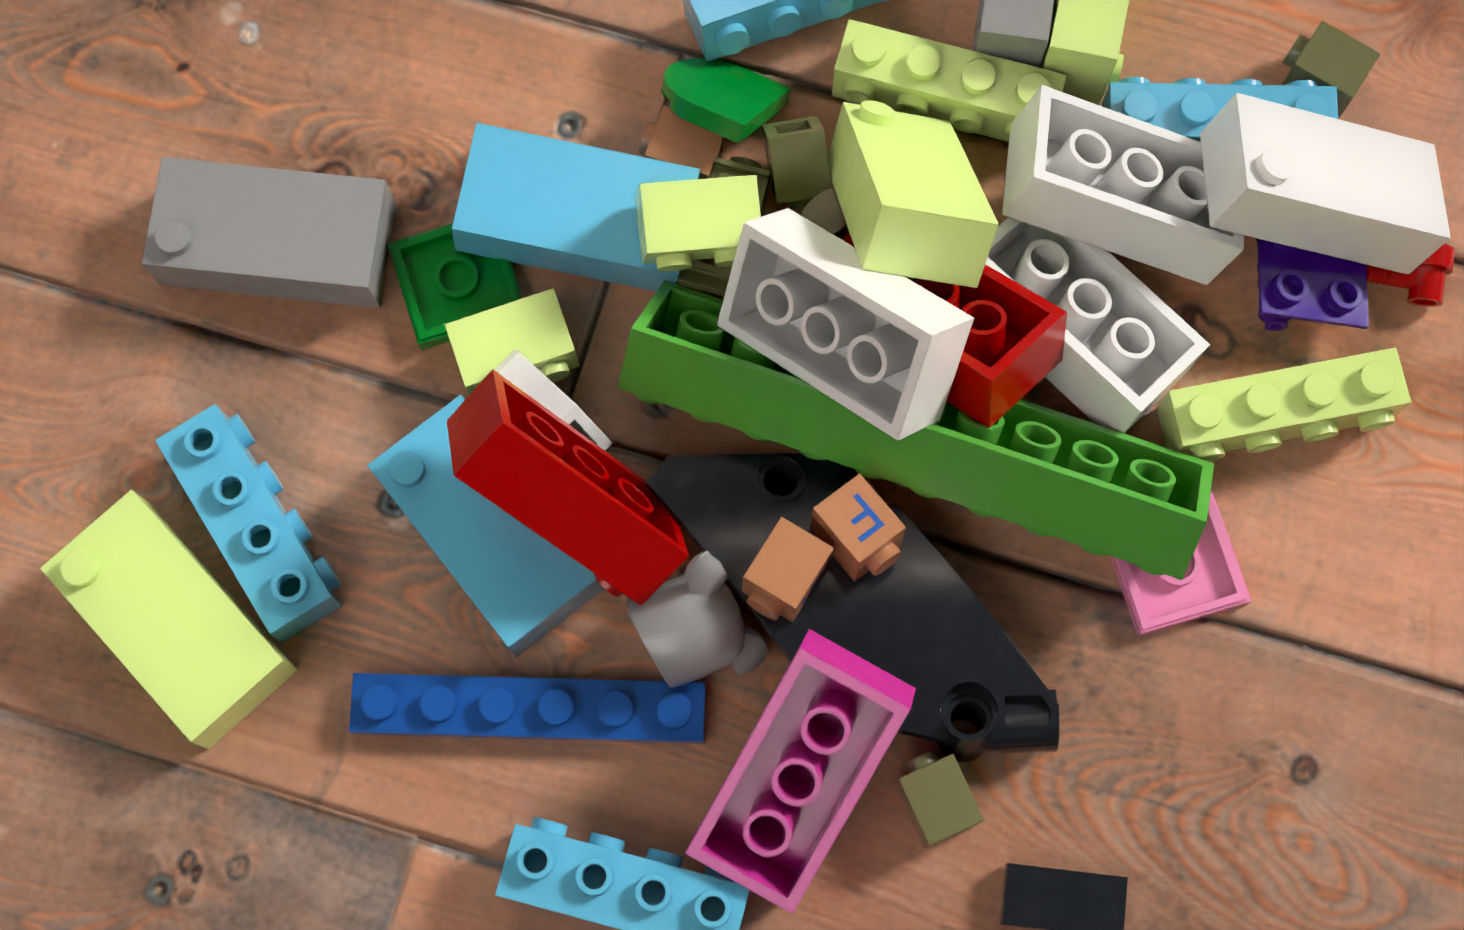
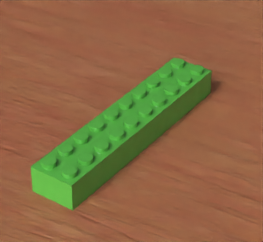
[617,280,1214,580]

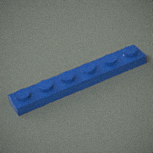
[349,673,706,744]

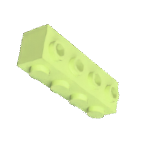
[832,19,1066,142]
[1156,347,1412,462]

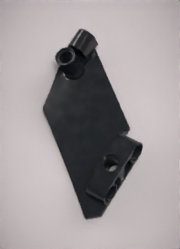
[646,453,1059,763]

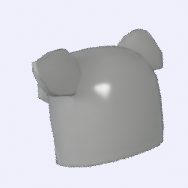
[626,550,768,688]

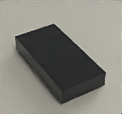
[1000,863,1128,930]

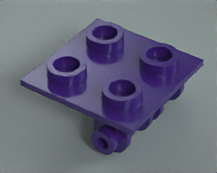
[1256,238,1369,331]

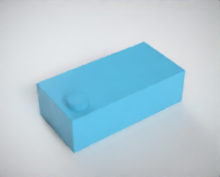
[452,123,700,292]
[367,394,604,657]

